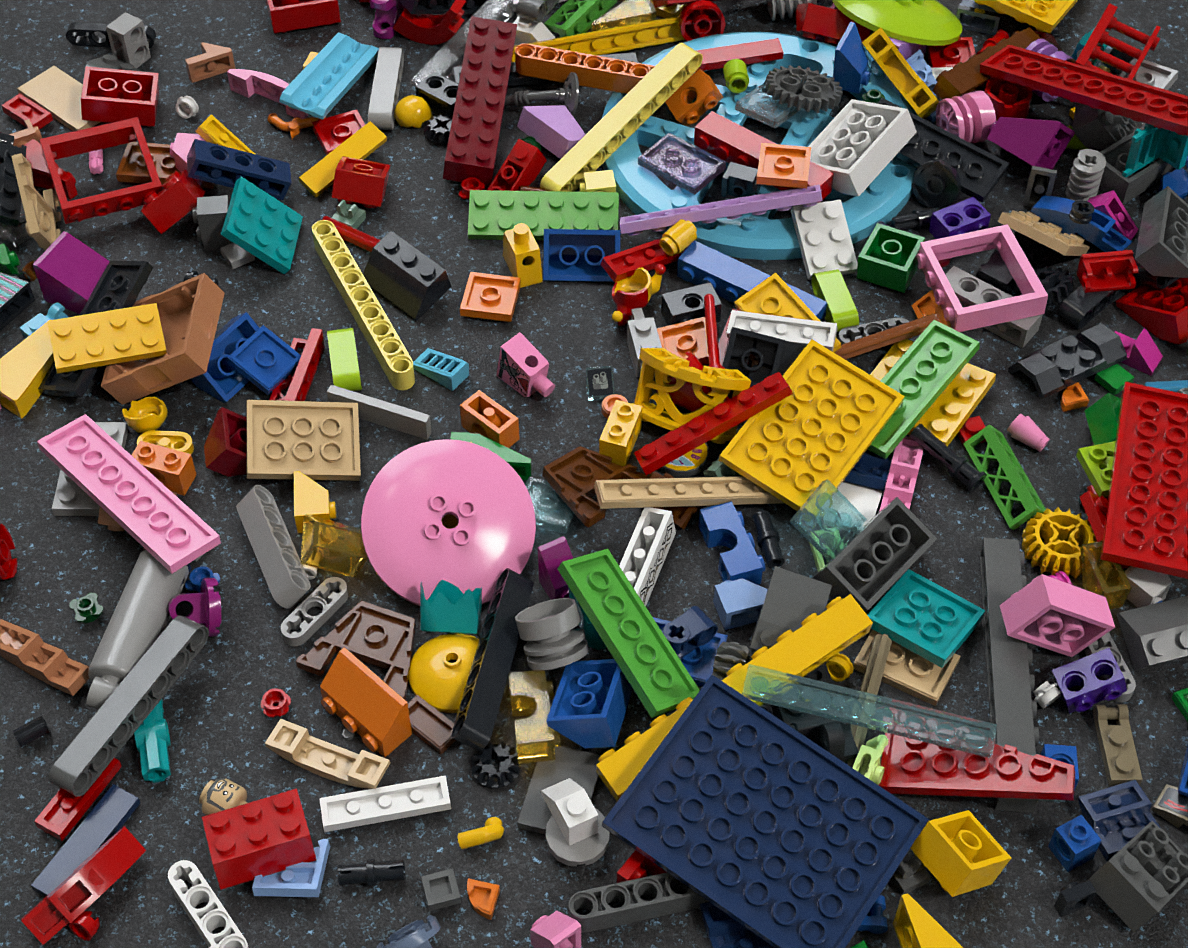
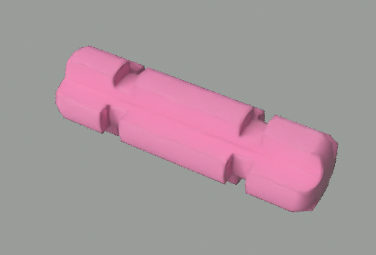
[89,149,103,175]

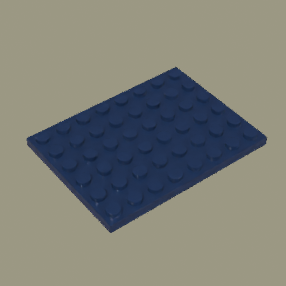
[602,675,929,948]

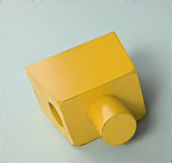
[503,223,543,288]

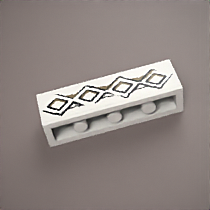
[619,507,676,606]

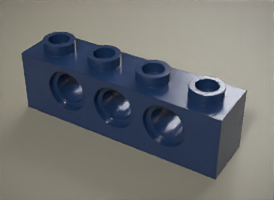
[187,139,292,200]

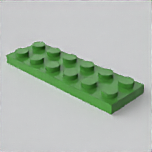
[468,190,619,240]
[868,320,980,459]
[557,549,700,718]

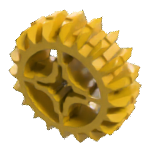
[1022,507,1101,579]

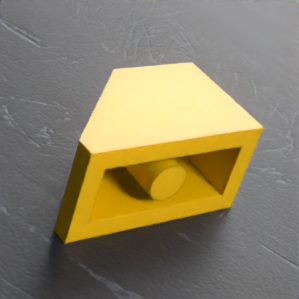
[294,471,337,533]

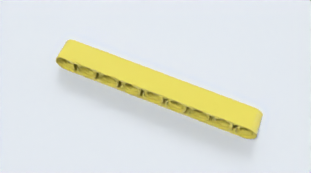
[540,43,703,192]
[312,220,415,390]

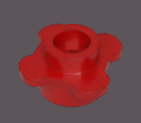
[459,177,485,199]

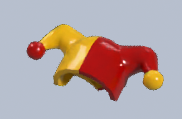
[612,264,666,326]

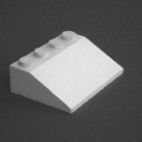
[808,99,917,197]

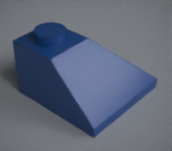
[833,22,871,94]

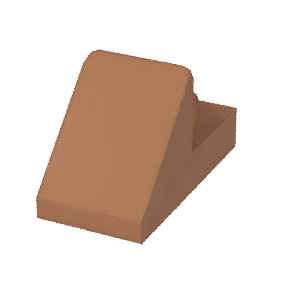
[185,42,235,83]

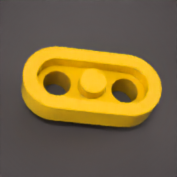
[137,430,194,454]

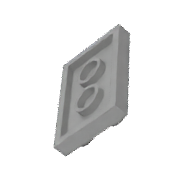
[1119,58,1179,90]

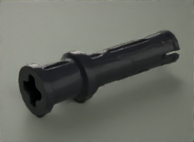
[910,424,987,493]

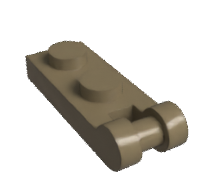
[1093,704,1143,786]

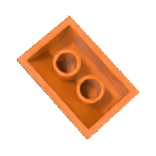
[320,647,412,758]

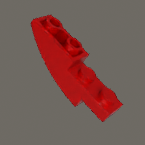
[21,826,146,945]

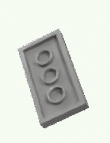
[52,422,129,516]

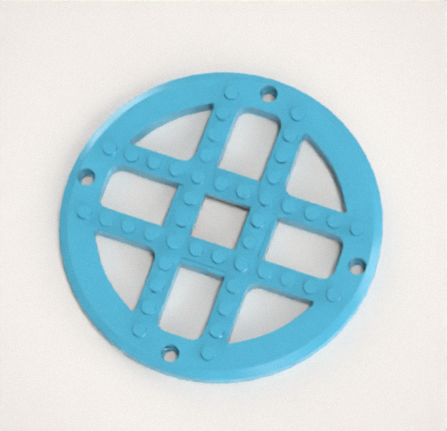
[602,32,917,260]

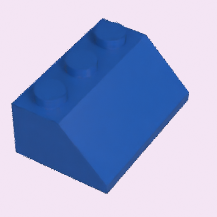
[543,229,620,281]
[190,312,259,403]
[546,659,633,748]

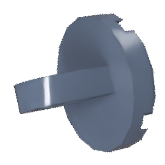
[376,915,441,948]

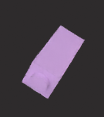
[517,105,586,159]

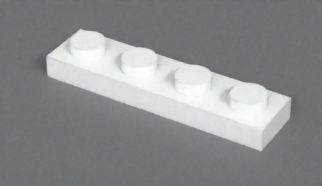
[727,310,837,352]
[320,776,451,832]

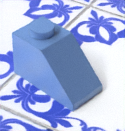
[713,578,767,630]

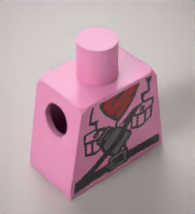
[496,332,555,397]

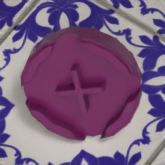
[168,578,221,637]

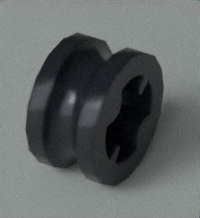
[1069,200,1095,224]

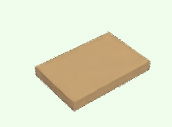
[853,629,960,706]

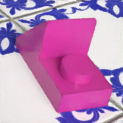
[1115,328,1163,376]

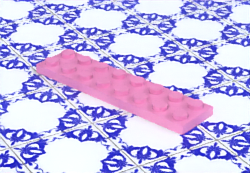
[37,414,221,574]

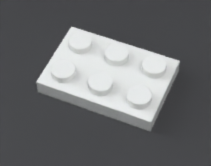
[791,200,858,280]

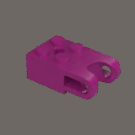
[370,0,405,39]

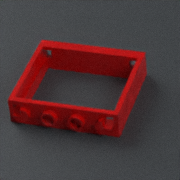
[40,117,162,224]

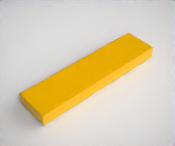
[299,121,387,197]

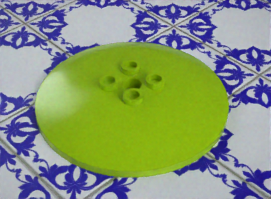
[832,0,962,46]

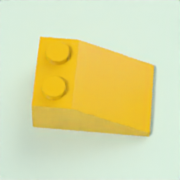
[893,893,963,948]

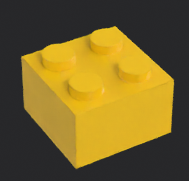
[910,810,1011,897]

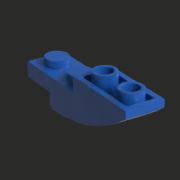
[1030,196,1132,252]

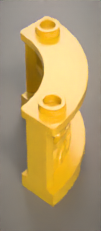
[631,348,751,444]

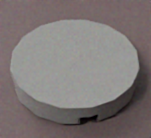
[546,808,610,867]

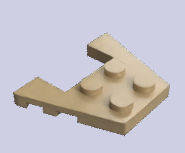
[12,153,61,251]

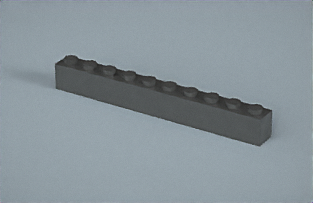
[979,538,1042,813]

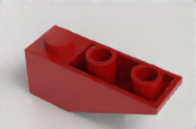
[487,139,547,191]

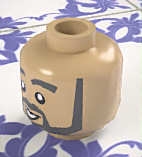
[199,777,248,815]

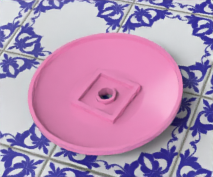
[361,440,536,606]

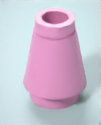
[1007,414,1050,452]

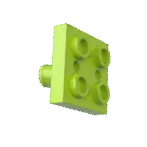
[1076,441,1116,497]

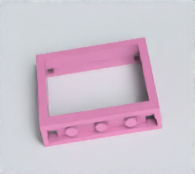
[916,224,1048,332]

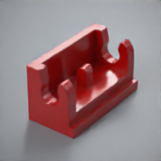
[1076,250,1138,293]

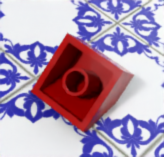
[332,156,391,208]

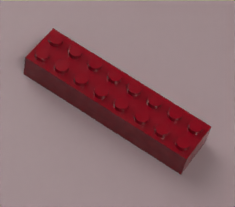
[443,16,517,187]

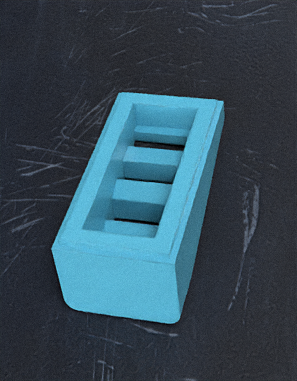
[413,348,469,391]

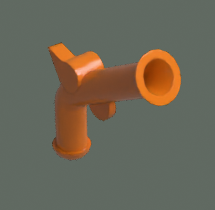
[268,113,326,139]

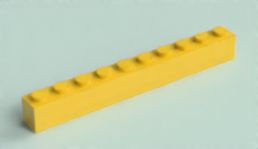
[596,594,873,801]

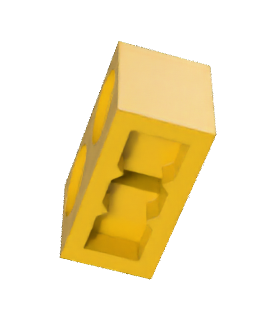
[599,400,642,466]

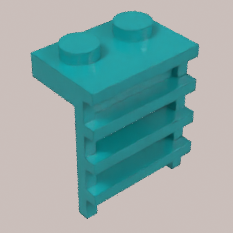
[1122,123,1188,178]

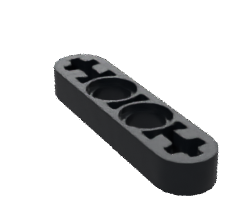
[66,22,156,48]

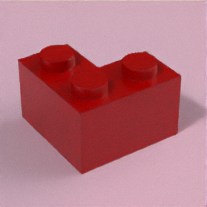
[141,169,205,234]

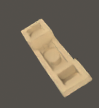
[265,719,390,789]

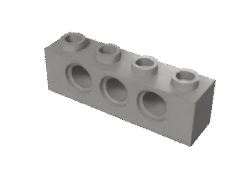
[945,266,1043,348]

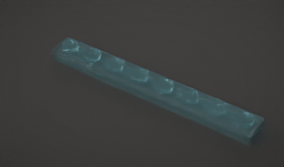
[742,664,997,758]

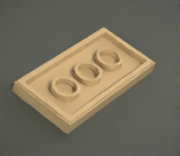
[17,66,100,131]

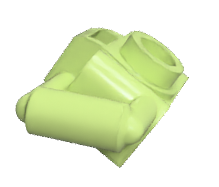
[852,735,888,785]

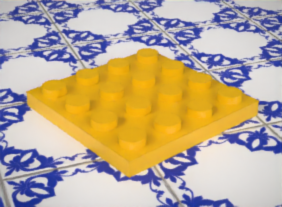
[870,339,996,446]

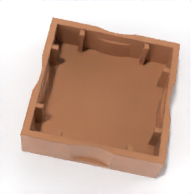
[101,273,225,405]

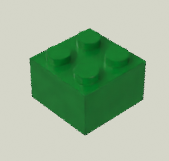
[857,223,925,293]

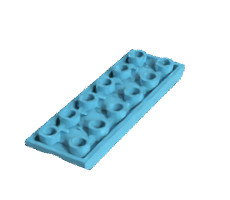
[279,32,379,120]

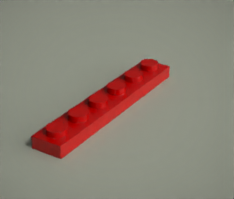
[634,372,793,475]

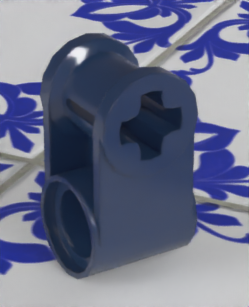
[663,606,718,659]

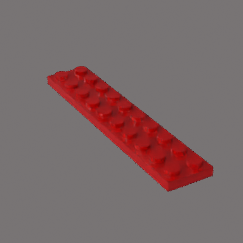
[980,45,1188,136]

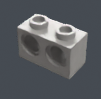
[106,12,151,69]

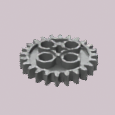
[764,65,843,113]

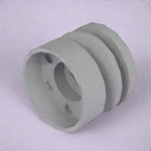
[515,598,590,670]

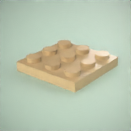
[998,210,1089,256]

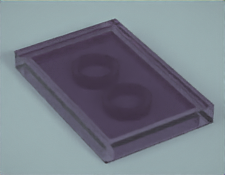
[638,133,726,195]

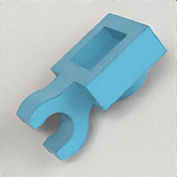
[20,302,68,338]

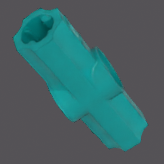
[134,699,171,783]

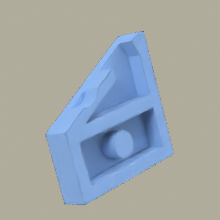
[252,839,330,897]

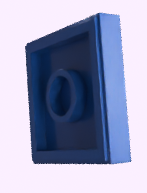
[227,325,301,395]

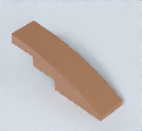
[0,619,90,696]

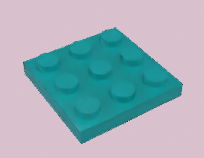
[221,176,303,274]
[867,569,986,668]

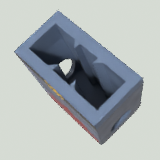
[956,0,1001,35]

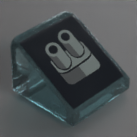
[585,366,615,401]

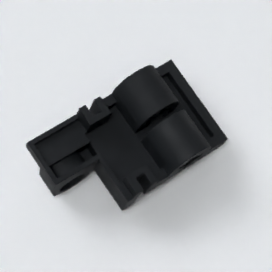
[771,664,859,761]

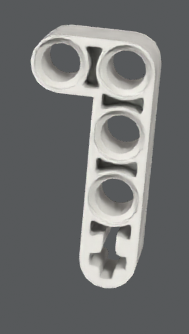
[168,860,249,948]

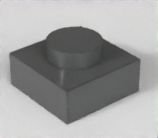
[421,868,461,911]

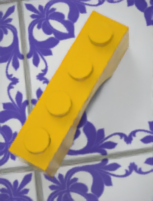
[862,27,939,119]

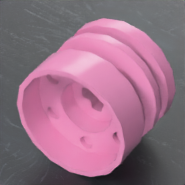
[936,91,996,143]

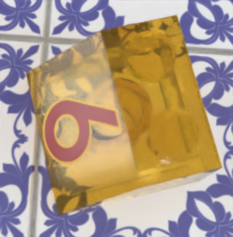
[300,514,368,577]

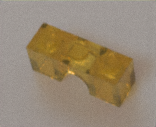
[508,670,561,764]

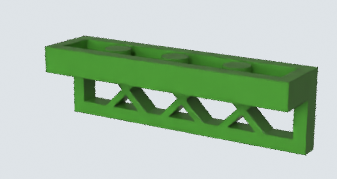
[544,0,617,37]
[963,424,1046,530]

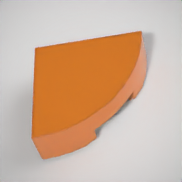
[1060,382,1089,412]
[467,878,500,920]

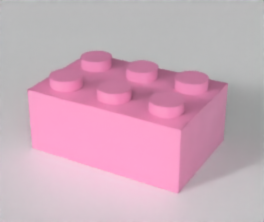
[999,574,1115,657]

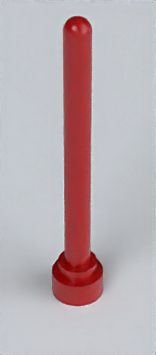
[704,294,725,369]

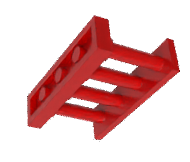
[1075,3,1161,80]

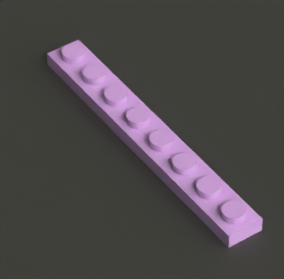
[620,185,823,236]

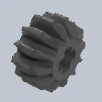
[712,641,750,680]

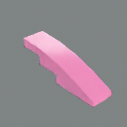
[879,436,924,512]

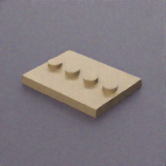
[246,400,361,481]

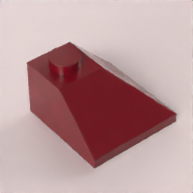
[204,407,247,477]

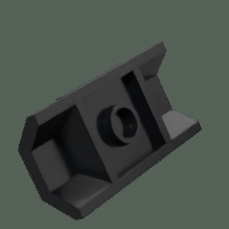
[1008,323,1127,399]

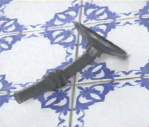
[504,72,579,117]

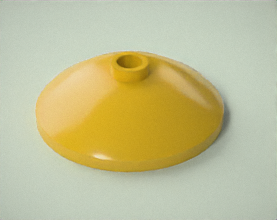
[409,633,479,713]

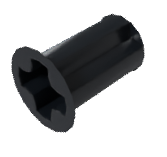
[13,713,52,747]

